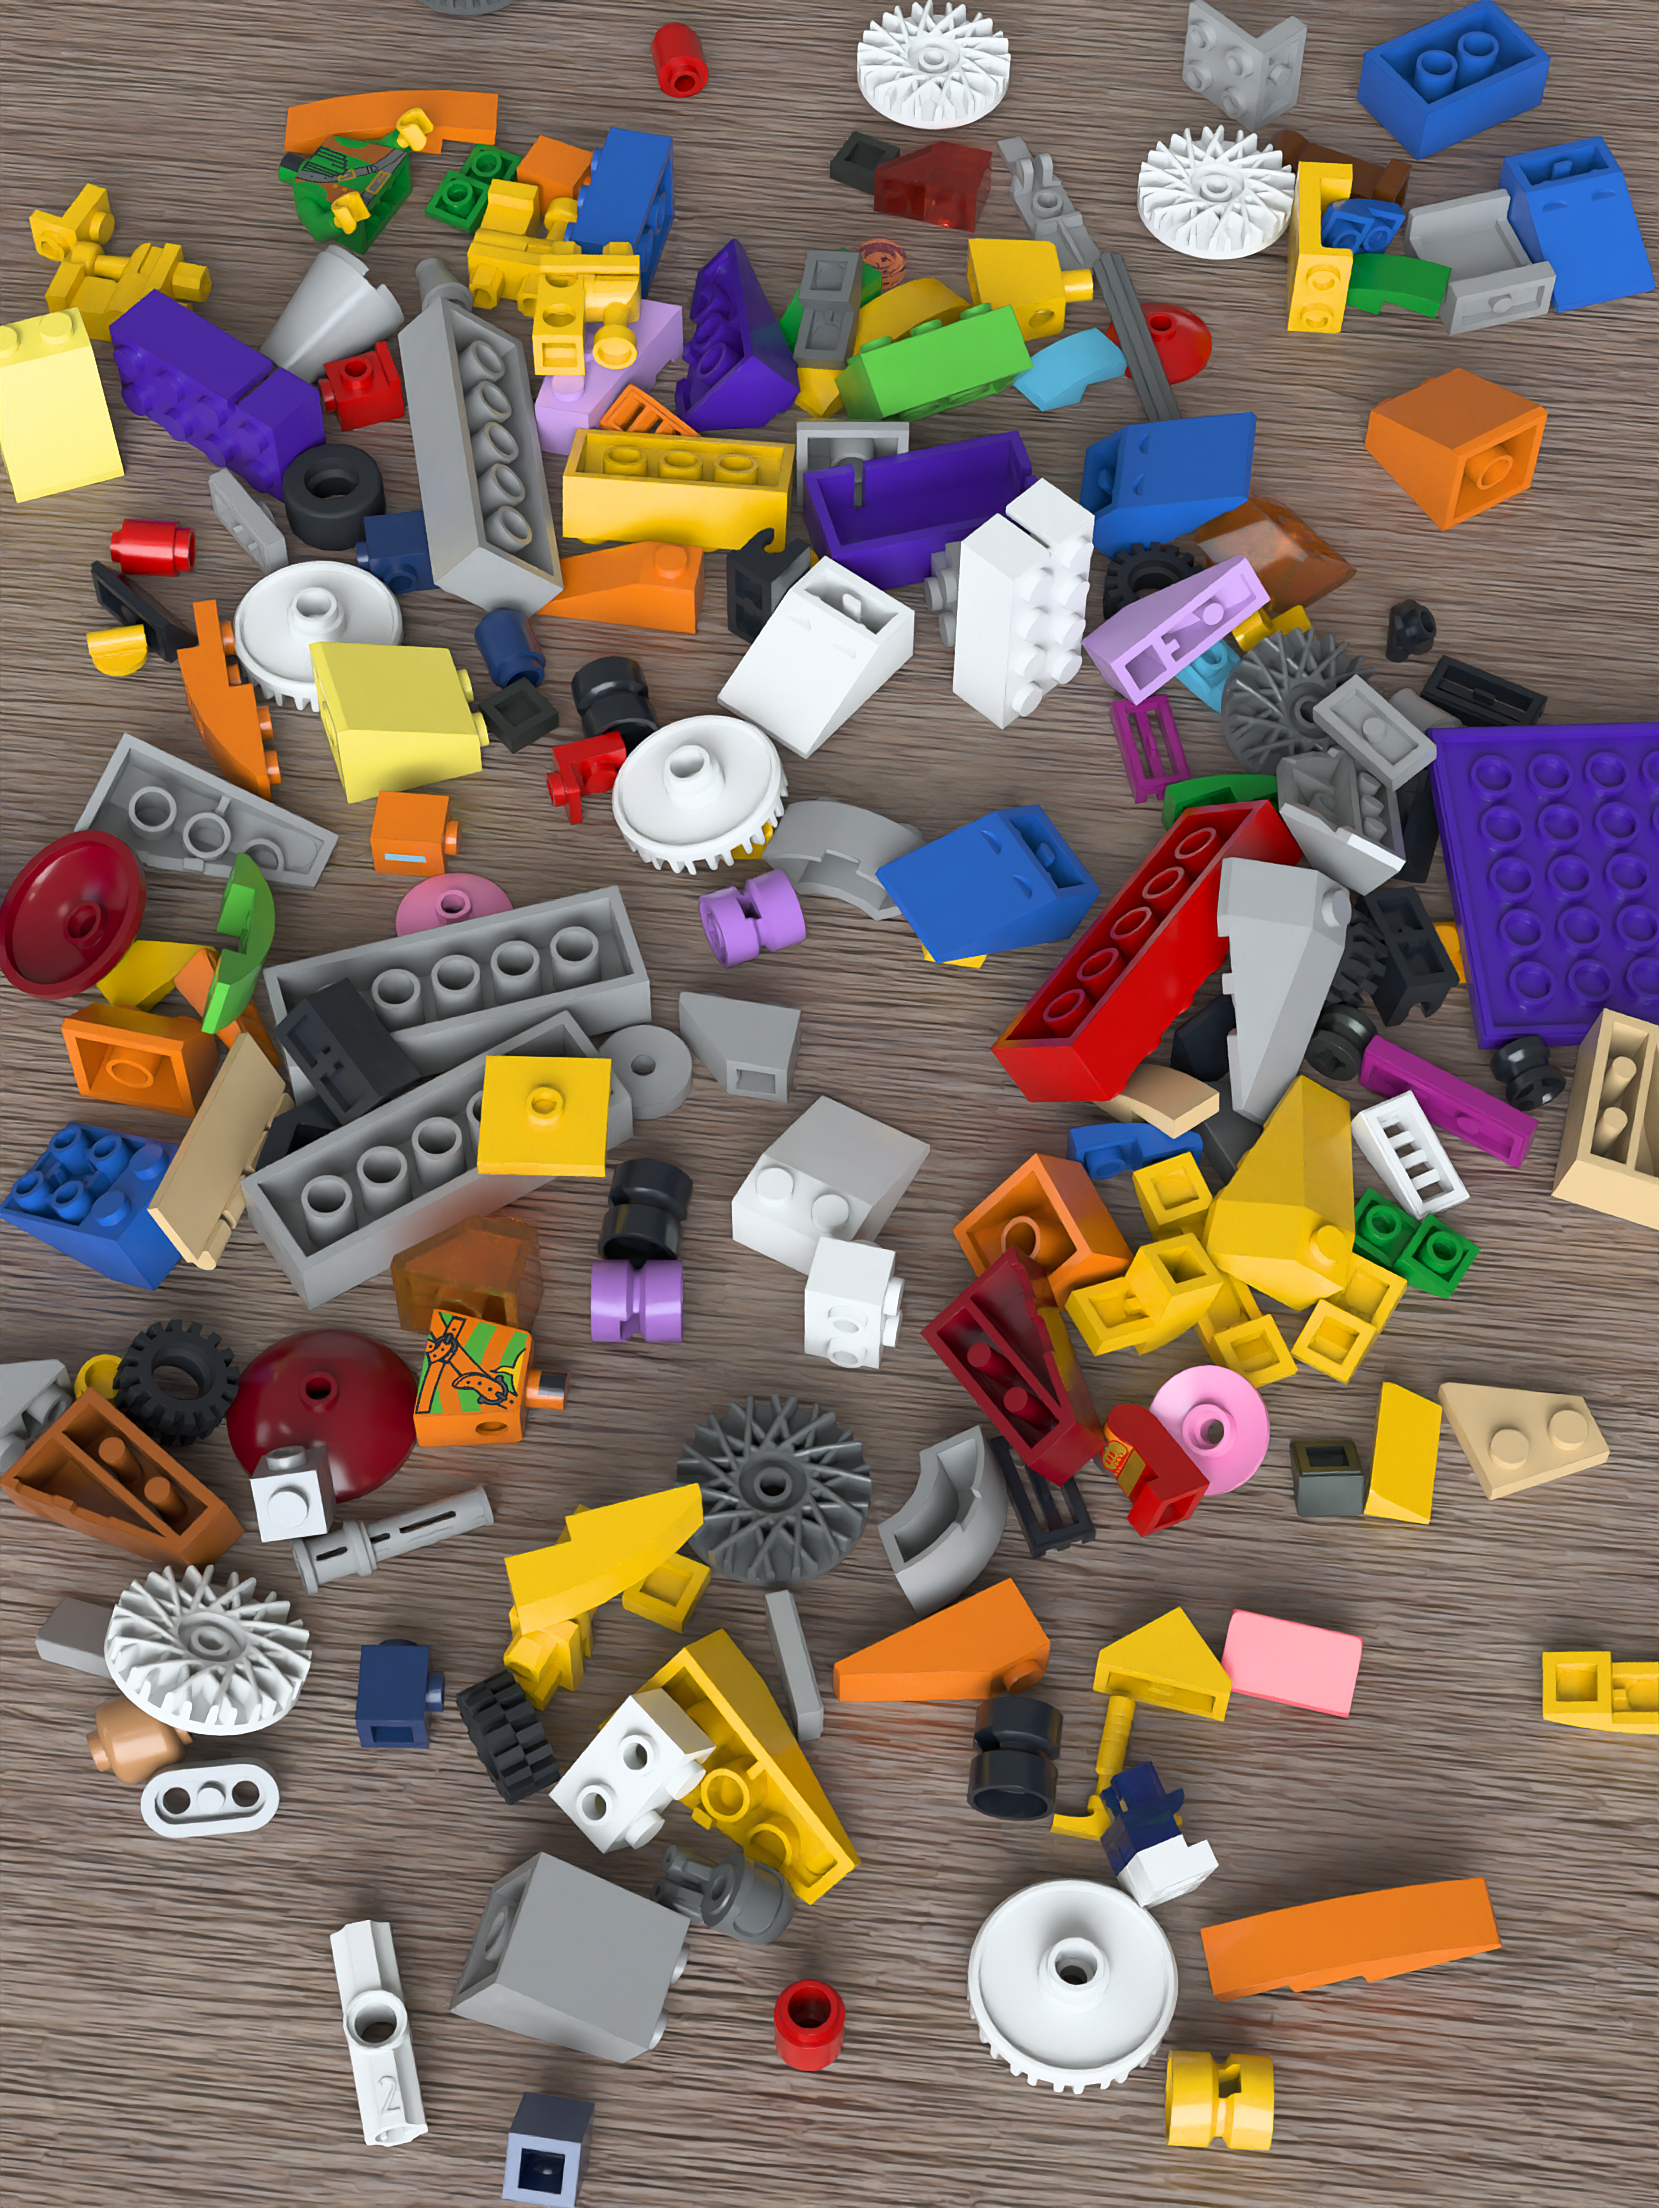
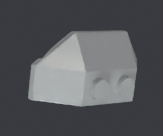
[1276,745,1406,896]

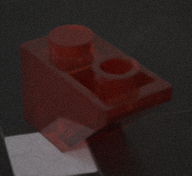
[874,141,992,233]

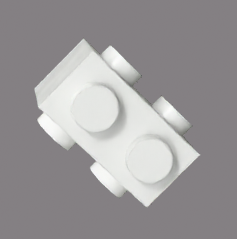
[804,1236,905,1369]
[549,1688,717,1854]

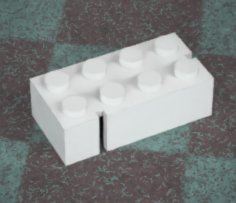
[953,478,1095,730]

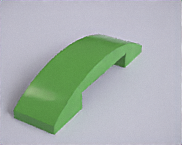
[201,852,276,1034]

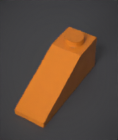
[535,540,705,634]
[833,1577,1051,1702]

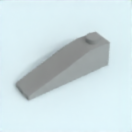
[1217,857,1352,1127]

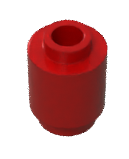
[651,22,709,98]
[110,518,196,577]
[774,1979,845,2071]

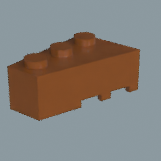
[0,1386,245,1575]

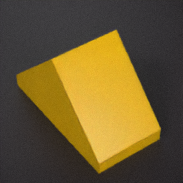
[1093,1606,1233,1722]

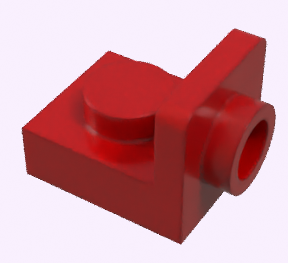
[545,731,626,825]

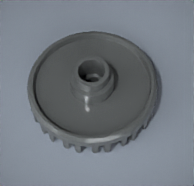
[1221,628,1390,776]
[674,1394,871,1587]

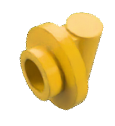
[86,624,149,676]

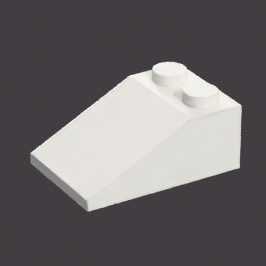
[732,1095,930,1276]

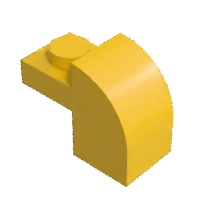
[1064,1232,1224,1356]

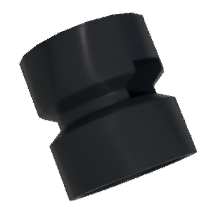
[571,656,660,759]
[597,1158,693,1269]
[967,1696,1064,1821]

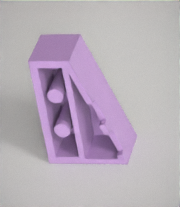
[534,299,684,456]

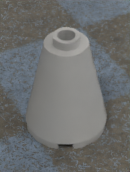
[258,245,405,385]

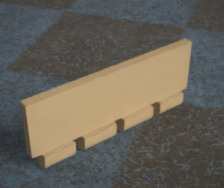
[147,1032,295,1270]

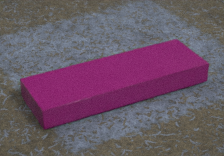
[1358,1034,1539,1169]

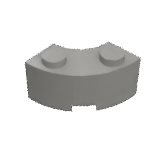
[761,797,928,921]
[877,1425,1008,1619]

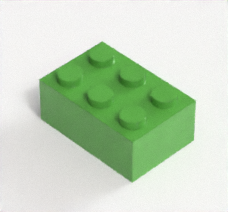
[835,303,1033,423]

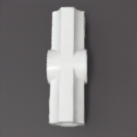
[330,1920,428,2147]

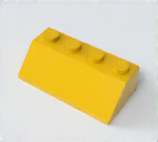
[563,428,796,554]

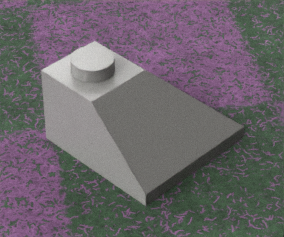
[796,418,909,505]

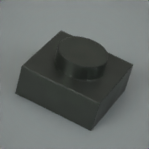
[830,131,900,196]
[478,676,560,754]

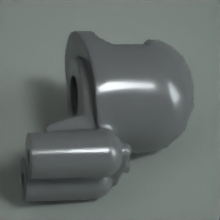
[650,1845,795,1945]

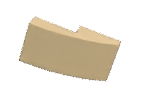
[1091,1064,1219,1139]

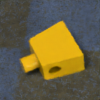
[966,238,1093,342]

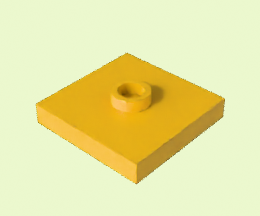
[477,1055,612,1177]

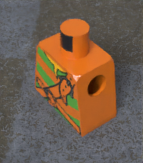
[413,1309,569,1447]

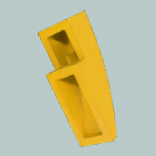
[504,1483,704,1635]

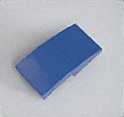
[1321,199,1406,256]
[1066,1123,1203,1180]

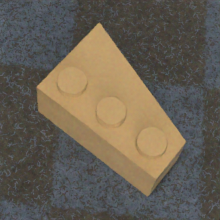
[1551,1008,1659,1230]

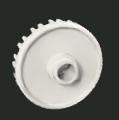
[857,0,1011,130]
[1137,125,1295,260]
[232,561,405,712]
[612,715,788,875]
[104,1565,312,1736]
[967,1878,1178,2094]

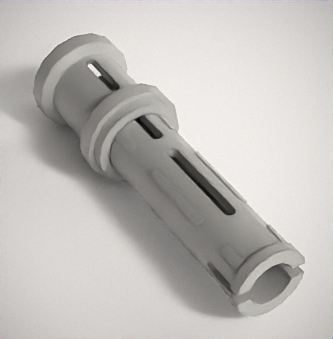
[289,1485,494,1596]

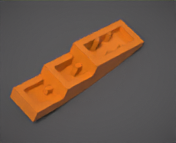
[284,90,499,155]
[1200,1877,1503,2003]

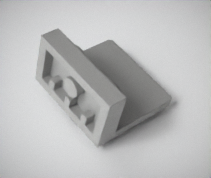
[1182,0,1307,133]

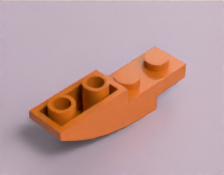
[177,599,282,803]

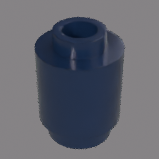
[474,608,546,690]

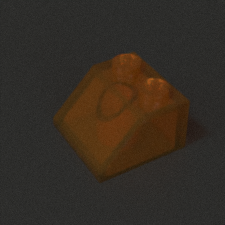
[1193,492,1357,614]
[390,1215,544,1336]

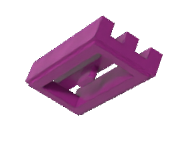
[1109,694,1192,804]

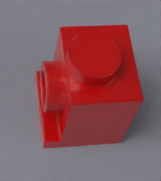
[317,341,405,432]

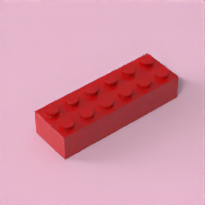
[990,800,1304,1102]

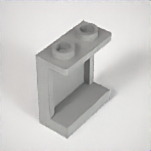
[1402,189,1557,336]

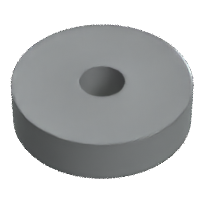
[598,1025,693,1120]

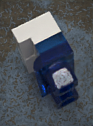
[1099,1761,1219,1910]

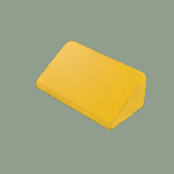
[1364,1381,1443,1525]

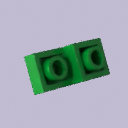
[424,144,523,234]
[1346,254,1452,318]
[1161,774,1285,831]
[1352,1187,1480,1299]

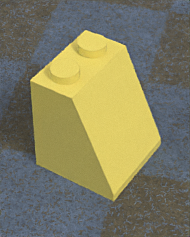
[0,306,125,503]
[308,641,489,804]

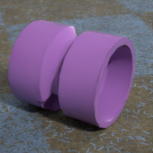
[698,868,806,969]
[591,1260,683,1343]

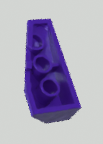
[674,238,801,432]

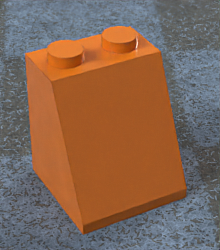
[1364,367,1548,531]

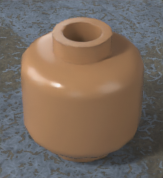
[86,1694,194,1785]

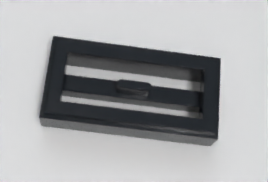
[1420,655,1548,727]
[989,1435,1096,1559]

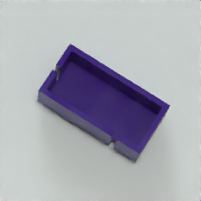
[109,288,326,504]
[803,430,1038,590]

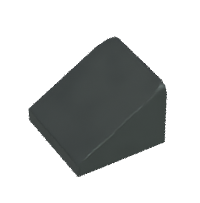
[1290,1440,1364,1517]

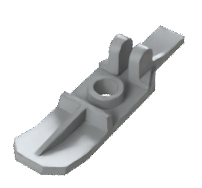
[997,136,1102,274]

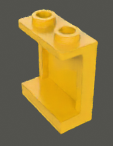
[1287,161,1353,333]

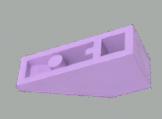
[1081,554,1271,706]

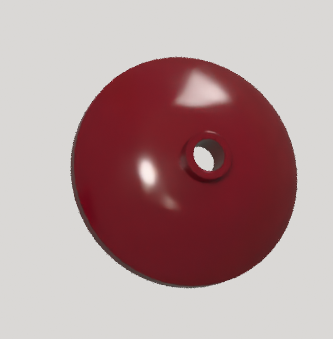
[0,830,147,1000]
[227,1329,418,1504]

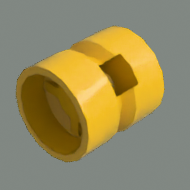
[1165,2050,1274,2151]

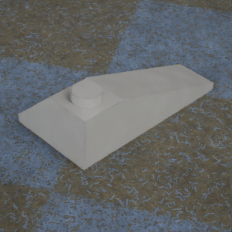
[73,732,340,890]

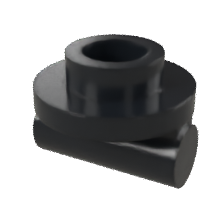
[1385,599,1437,663]

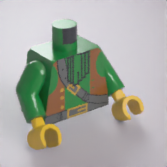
[278,107,434,255]

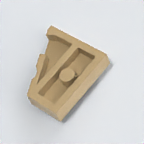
[1437,1382,1610,1501]

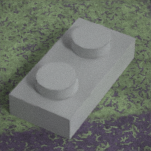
[1313,674,1437,793]

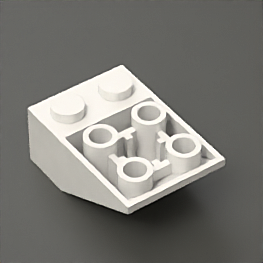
[717,556,915,759]

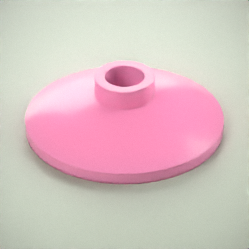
[396,873,513,937]
[1149,1365,1270,1496]

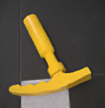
[1050,1696,1183,1842]

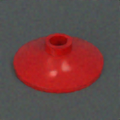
[1106,302,1212,385]

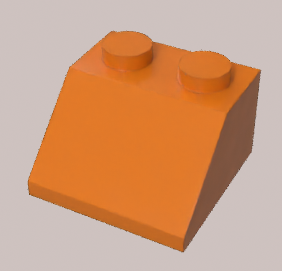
[61,1002,219,1118]
[952,1153,1134,1312]

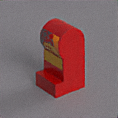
[1092,1403,1210,1538]

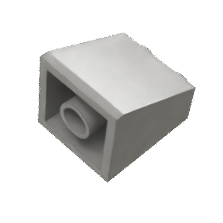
[448,1851,691,2063]

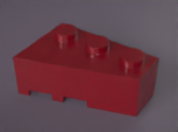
[920,1245,1107,1487]

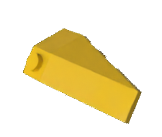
[1201,1074,1355,1312]
[599,1628,861,1905]

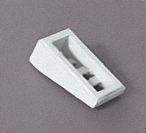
[1351,1090,1470,1222]

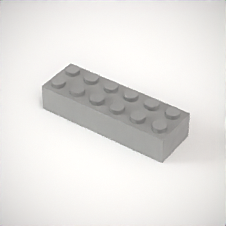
[398,296,564,619]
[262,885,652,1107]
[240,1009,634,1311]

